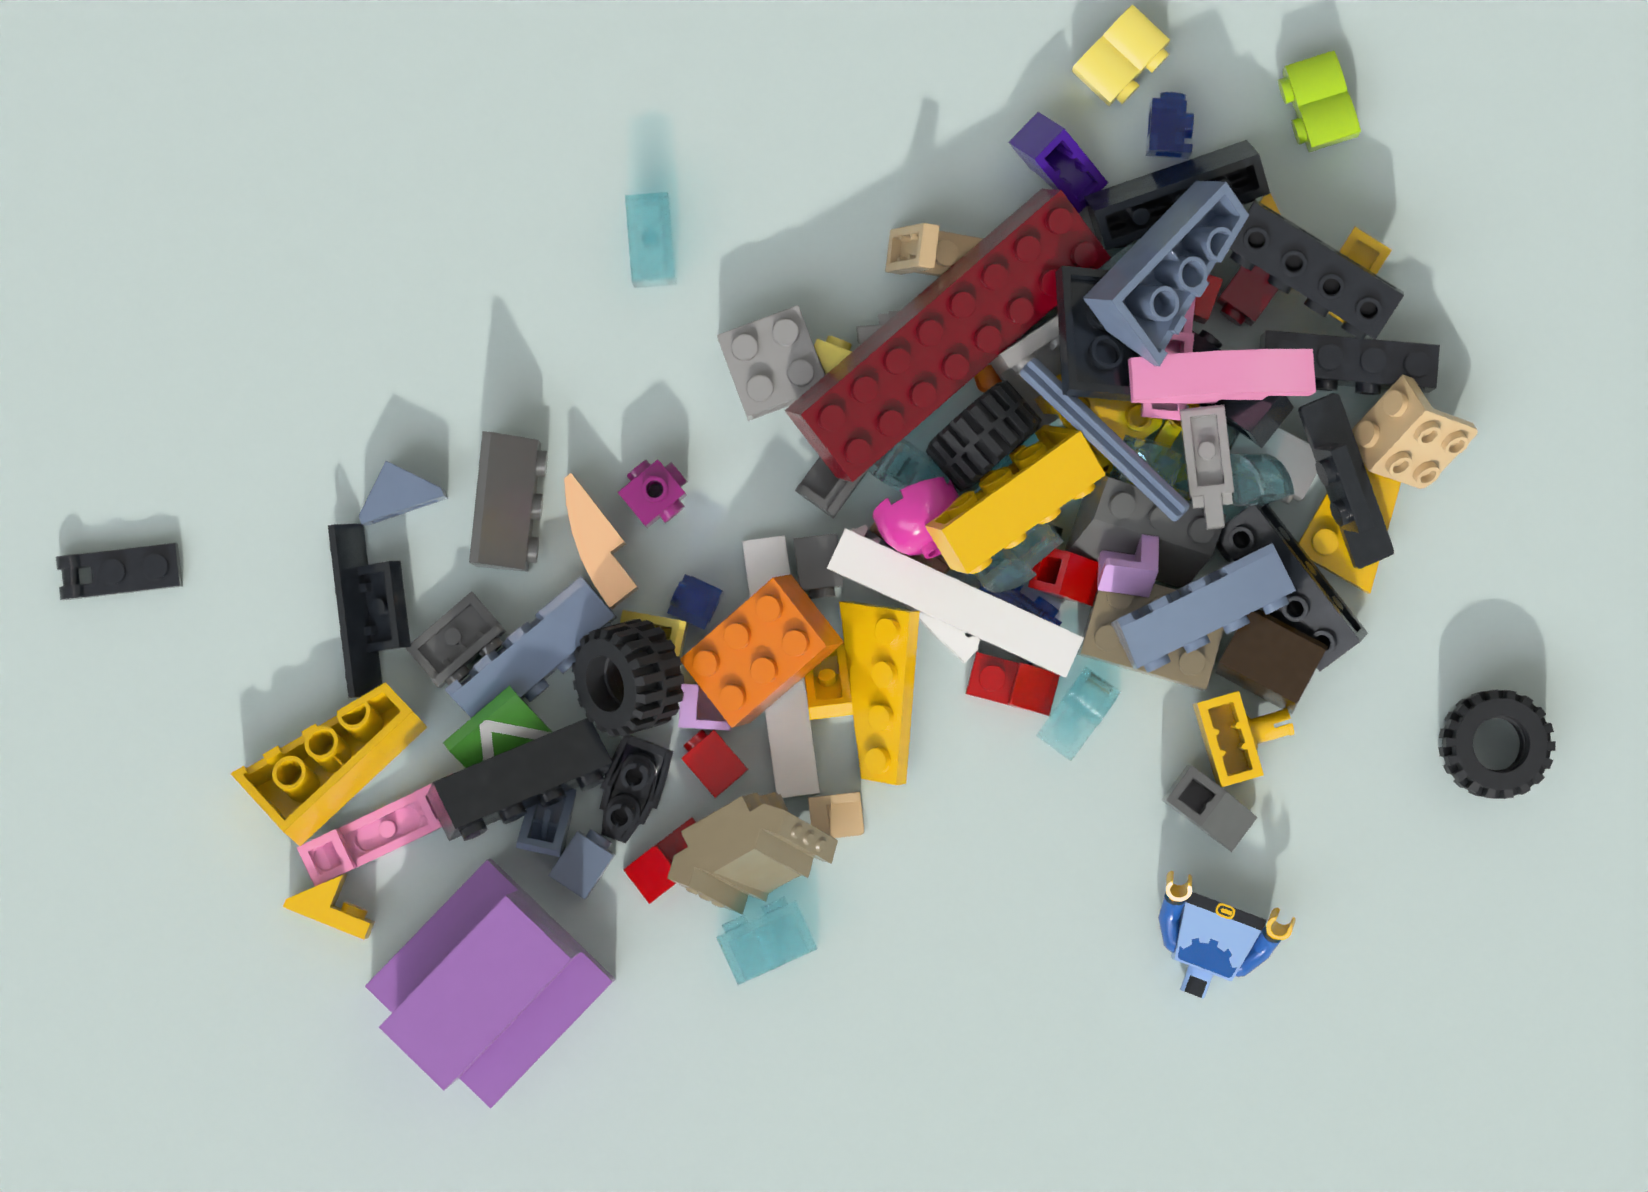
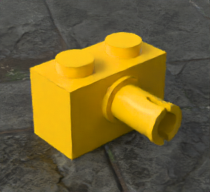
[1193,691,1295,787]

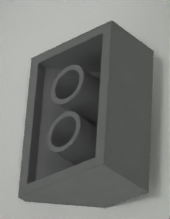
[469,431,548,572]
[1065,473,1227,588]

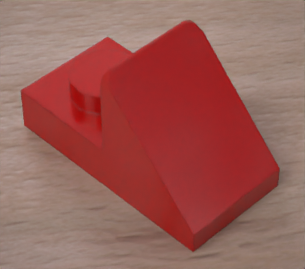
[965,652,1060,716]
[623,817,696,904]

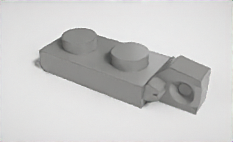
[1179,405,1234,530]

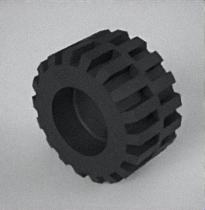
[926,380,1042,492]
[572,619,685,737]
[1438,689,1556,799]

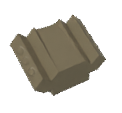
[667,792,838,915]

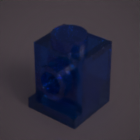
[1145,92,1194,159]
[667,574,724,631]

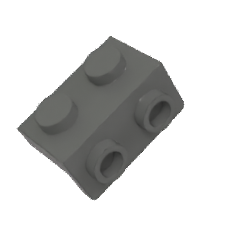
[406,592,507,688]

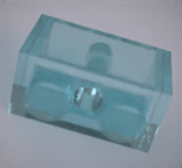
[625,192,677,288]
[716,896,818,985]

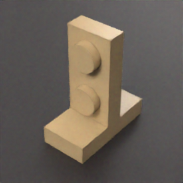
[885,223,984,277]

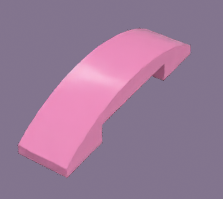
[296,773,453,886]

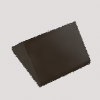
[1216,609,1328,714]

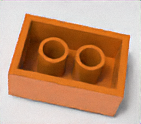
[680,574,844,728]

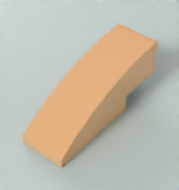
[564,473,639,609]

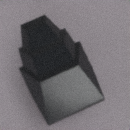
[599,734,674,843]

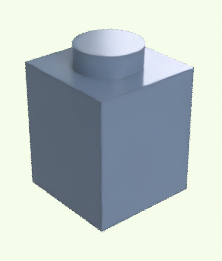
[548,829,616,899]

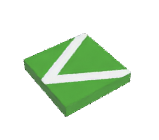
[443,685,553,768]

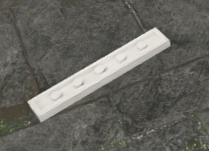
[827,528,1084,678]
[742,535,820,798]

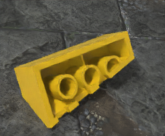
[925,425,1106,574]

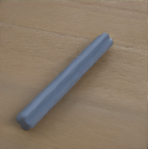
[1020,358,1190,521]

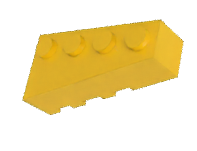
[230,682,427,846]

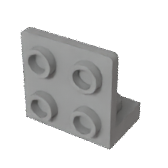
[990,315,1061,431]

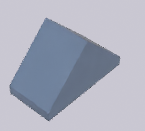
[359,461,448,526]
[516,789,577,857]

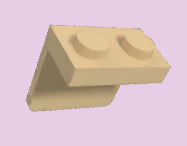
[1352,375,1478,489]

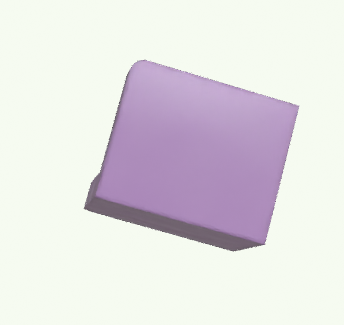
[1097,534,1159,597]
[678,684,731,731]

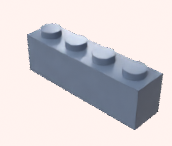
[1083,181,1249,367]
[1111,543,1296,673]
[445,576,617,718]

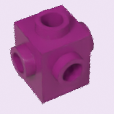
[618,459,687,528]

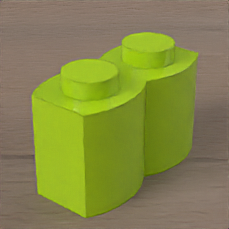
[1278,50,1361,153]

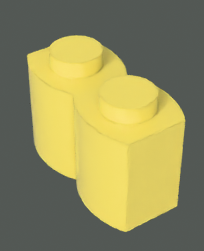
[1072,4,1170,106]

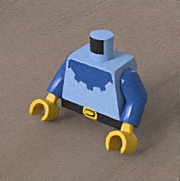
[1158,871,1296,999]

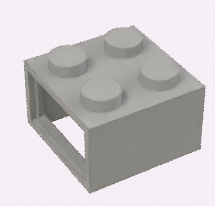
[717,305,825,421]

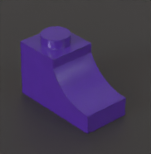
[1008,112,1109,213]

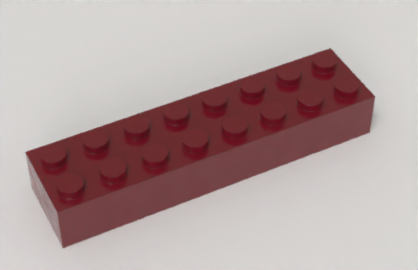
[784,188,1111,482]

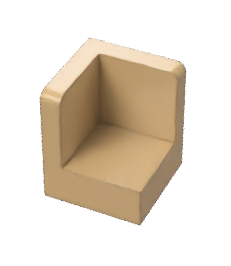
[808,792,864,838]

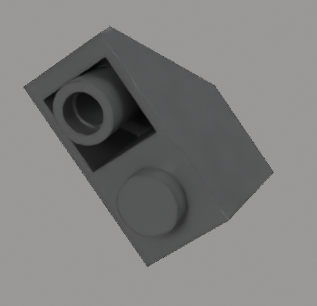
[1162,765,1258,852]

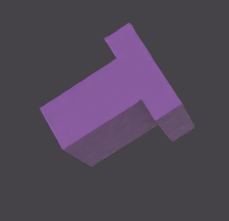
[365,859,615,1109]

